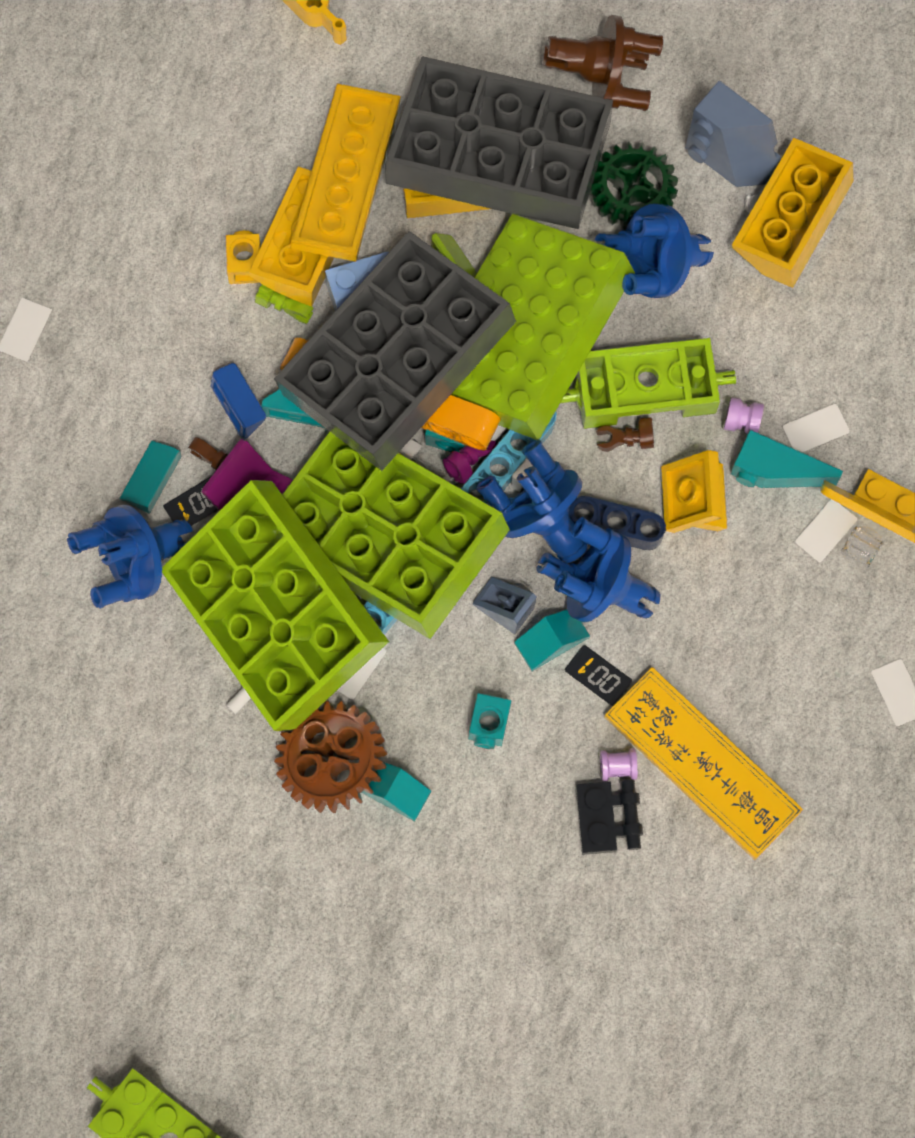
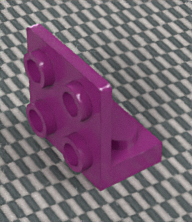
[201,439,293,511]

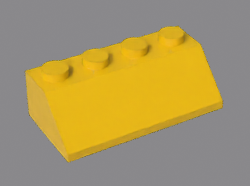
[732,137,854,288]

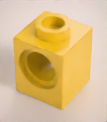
[226,230,261,284]

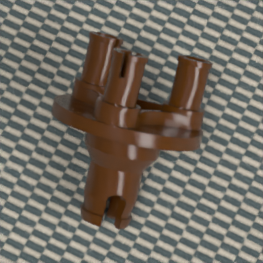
[543,15,664,111]

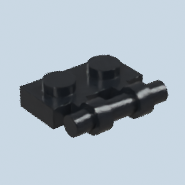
[575,779,643,855]

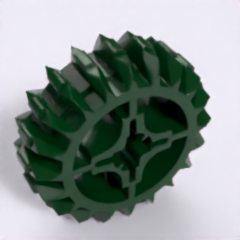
[590,141,678,230]

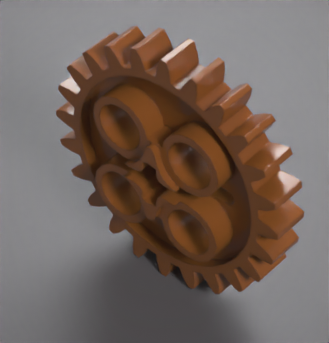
[274,701,387,813]

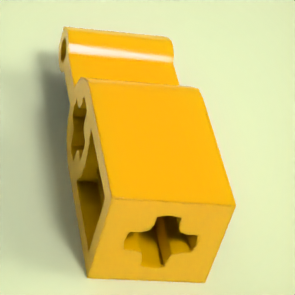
[282,0,347,45]

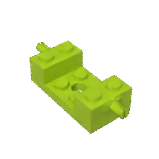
[561,338,736,429]
[86,1068,221,1138]

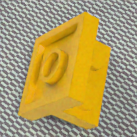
[661,450,727,533]

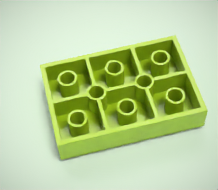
[451,214,635,440]
[282,432,510,639]
[162,480,389,731]

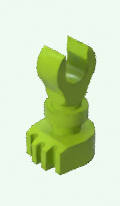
[255,284,313,324]

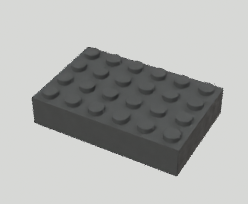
[386,56,613,229]
[274,231,516,471]

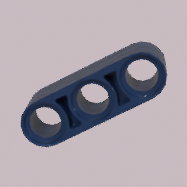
[569,496,666,550]

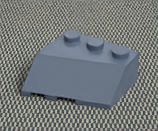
[685,80,781,187]

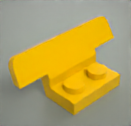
[820,469,915,543]

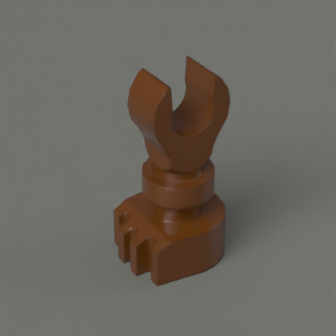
[596,417,654,452]
[188,437,228,470]

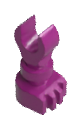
[443,440,498,484]

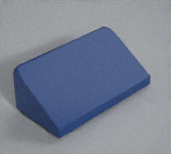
[210,363,266,440]

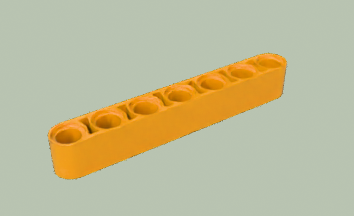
[280,337,501,451]

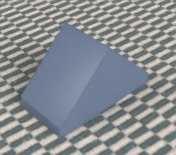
[472,577,537,635]

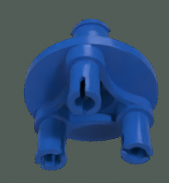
[594,204,714,298]
[476,439,588,563]
[67,505,193,609]
[536,517,661,622]

